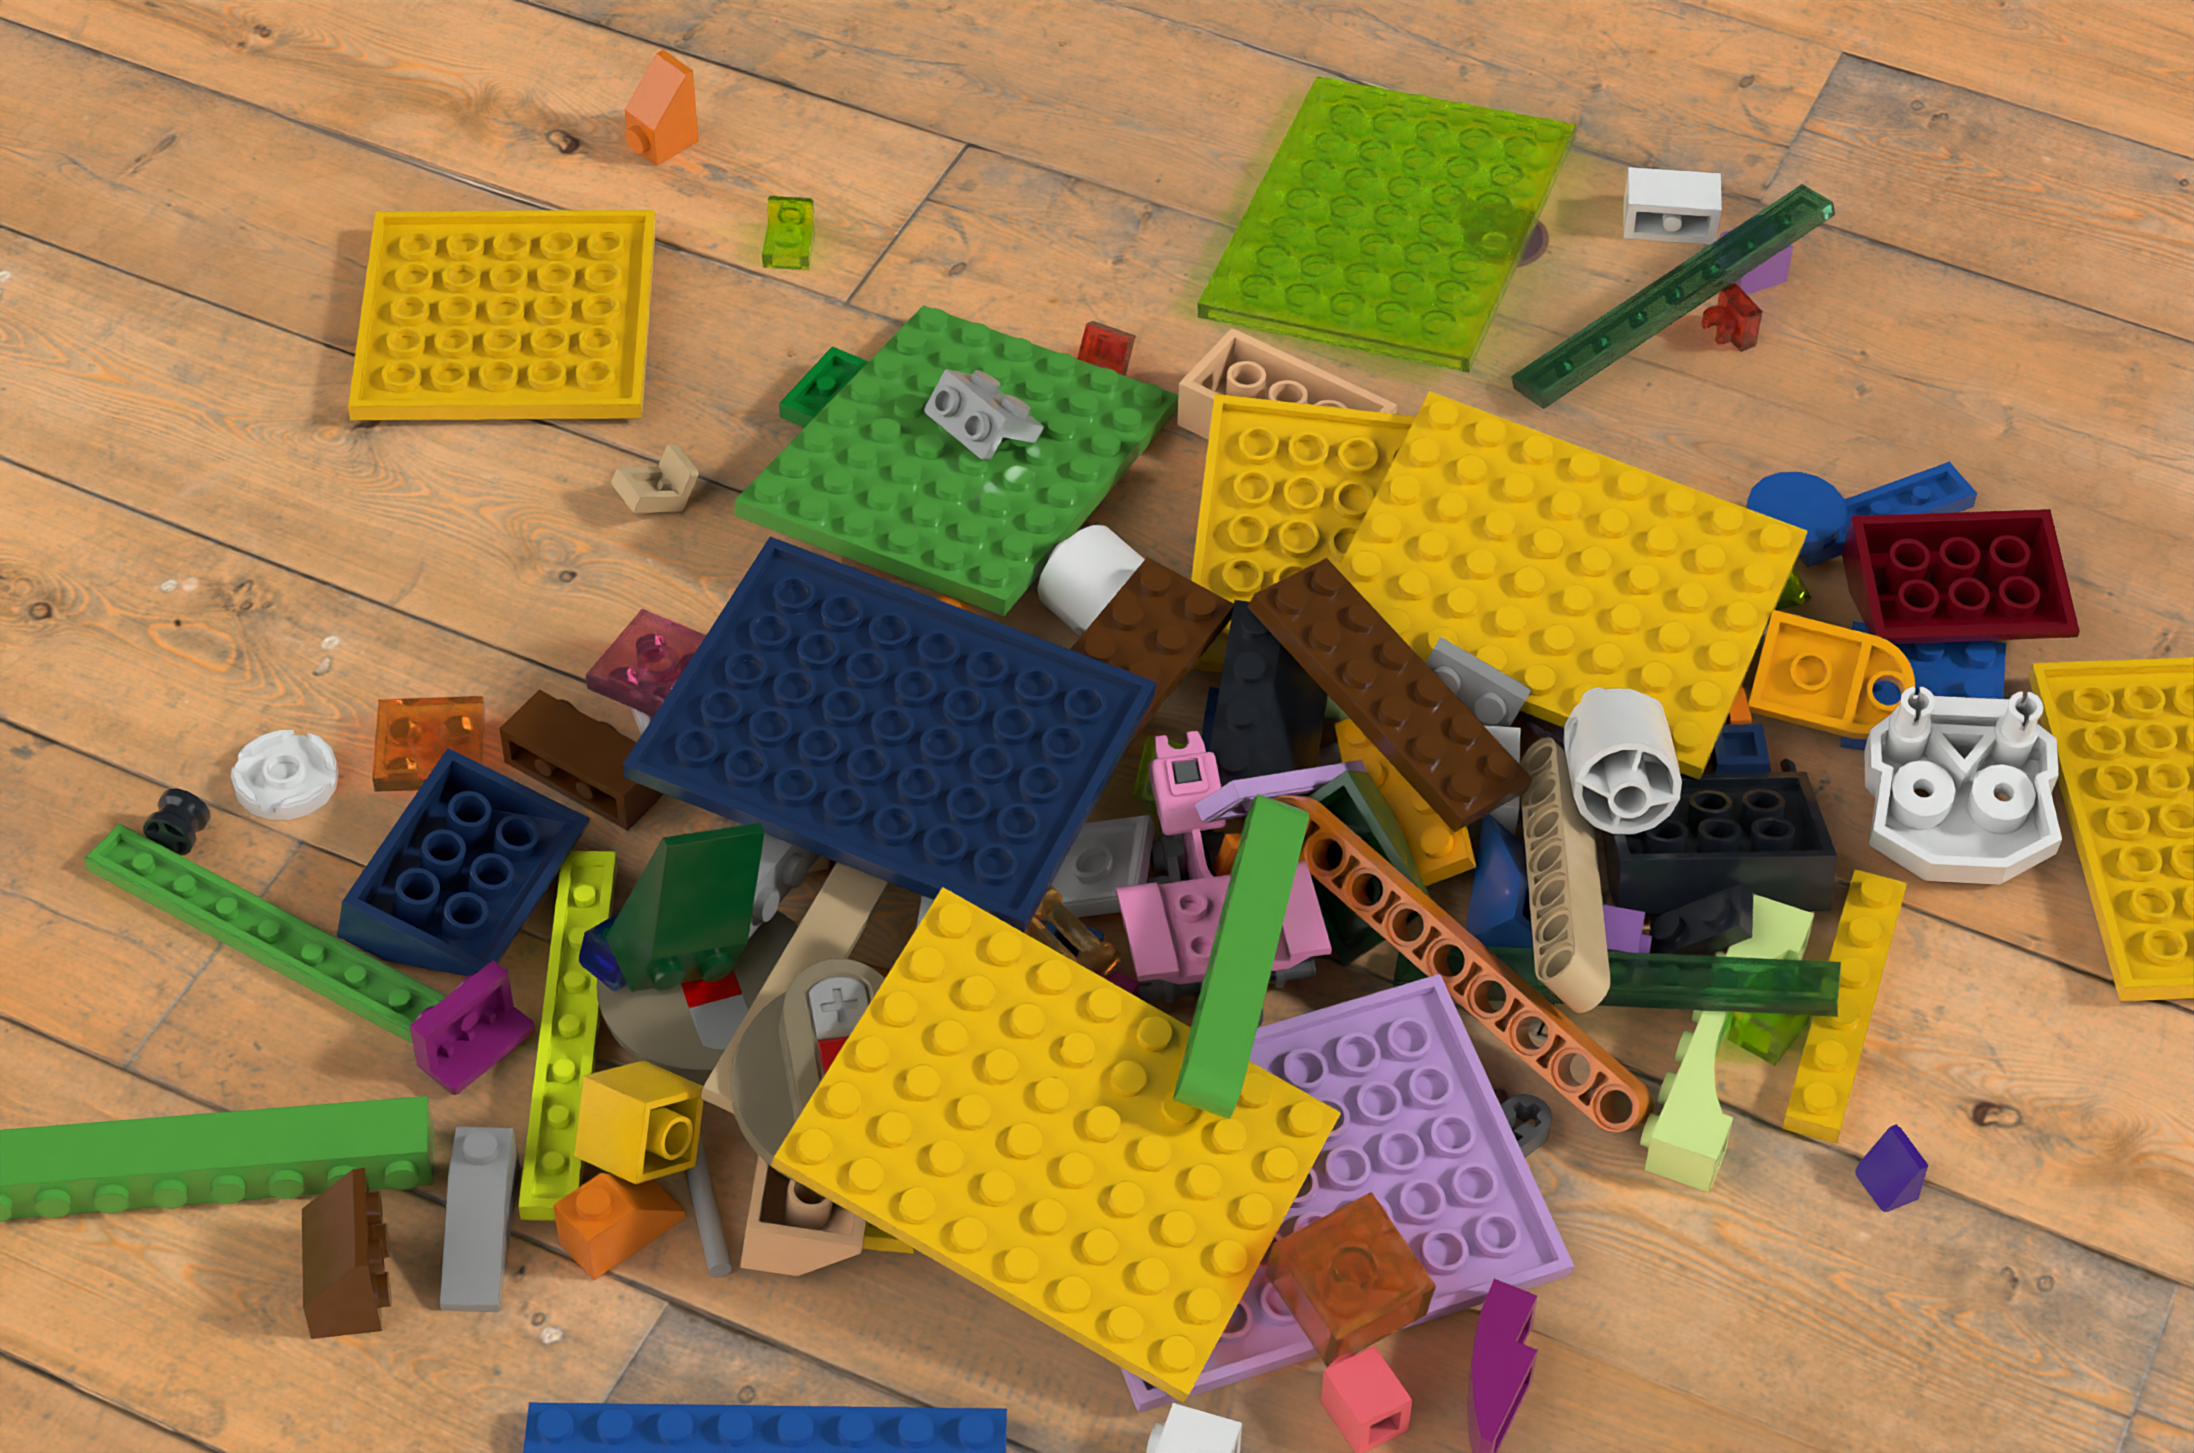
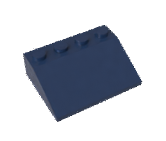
[337,748,590,976]

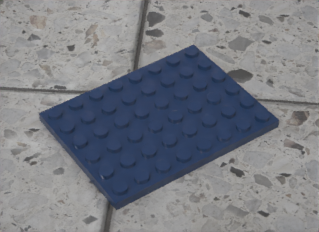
[623,536,1156,933]

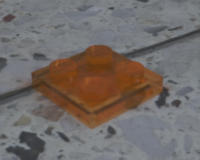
[372,696,485,792]

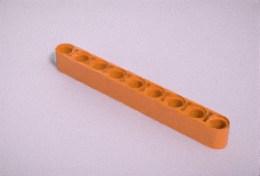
[1274,795,1654,1133]

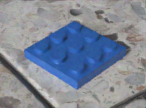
[1840,621,2006,750]

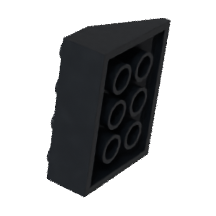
[1602,772,1837,917]

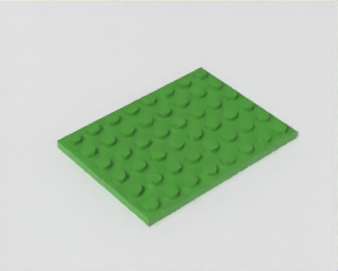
[734,305,1179,616]

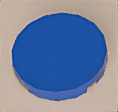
[1746,472,1847,554]

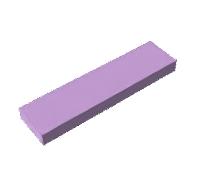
[1194,760,1367,823]

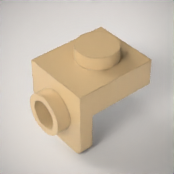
[611,445,698,514]

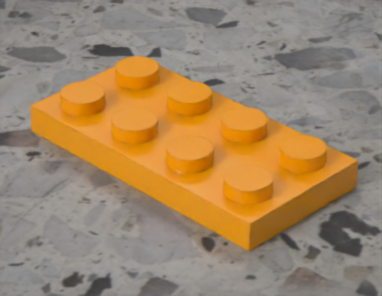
[1334,718,1476,886]

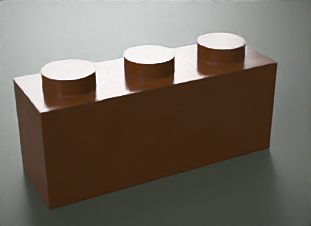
[499,689,664,831]

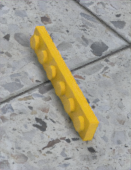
[1782,869,1907,1144]

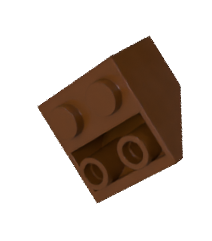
[302,1168,392,1339]

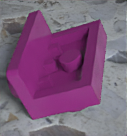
[409,960,535,1095]

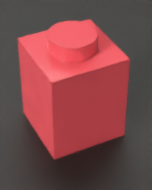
[1320,1346,1412,1453]

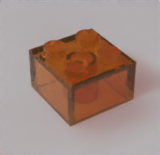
[1265,1192,1436,1368]

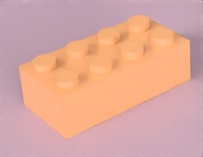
[1177,328,1397,440]

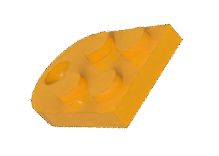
[1748,610,1915,739]

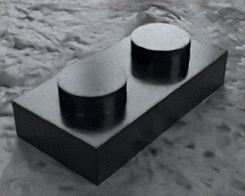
[1648,883,1754,973]

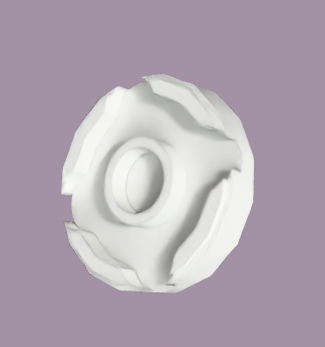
[231,730,339,820]

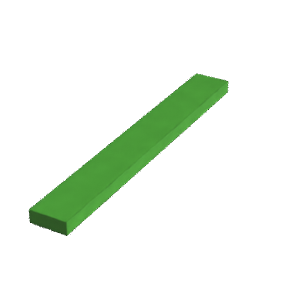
[84,823,447,1044]

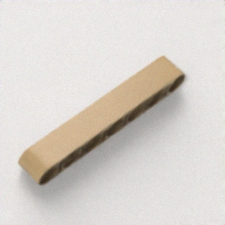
[1520,737,1610,1013]

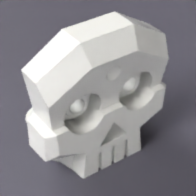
[1864,686,2062,885]

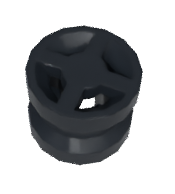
[143,788,211,855]

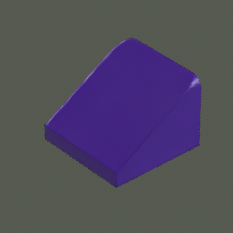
[1855,1124,1928,1212]

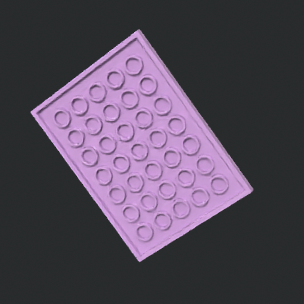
[1120,974,1574,1413]

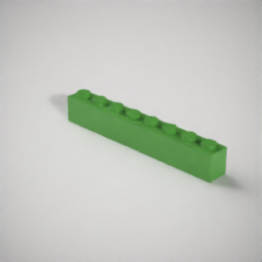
[0,1096,434,1222]

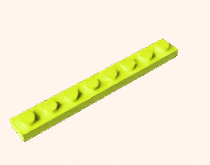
[518,851,618,1221]

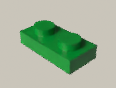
[779,346,868,428]

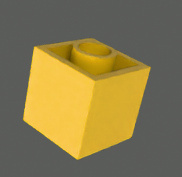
[574,1060,704,1184]

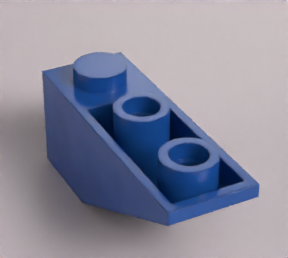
[1466,814,1534,966]

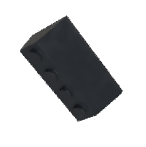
[1209,600,1328,818]

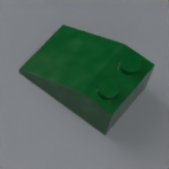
[1295,770,1430,966]
[606,823,765,992]

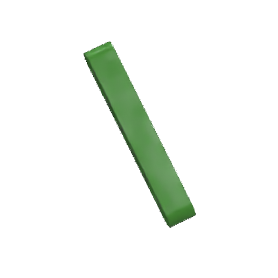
[1173,794,1309,1119]

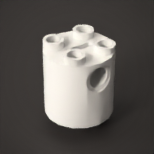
[1037,525,1145,637]
[1563,688,1682,834]

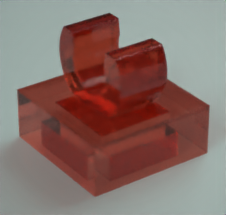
[1701,283,1763,352]
[1077,321,1136,376]

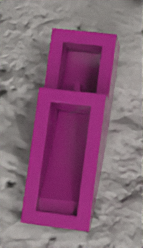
[1467,1278,1538,1453]

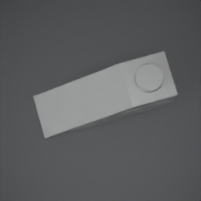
[440,1127,520,1312]

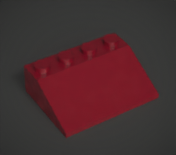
[1841,509,2080,644]

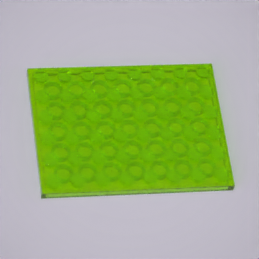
[1197,76,1576,373]

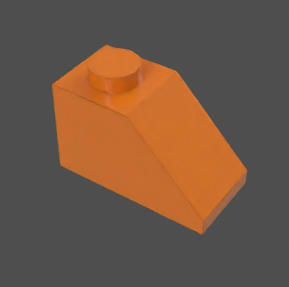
[624,49,699,166]
[553,1173,686,1280]

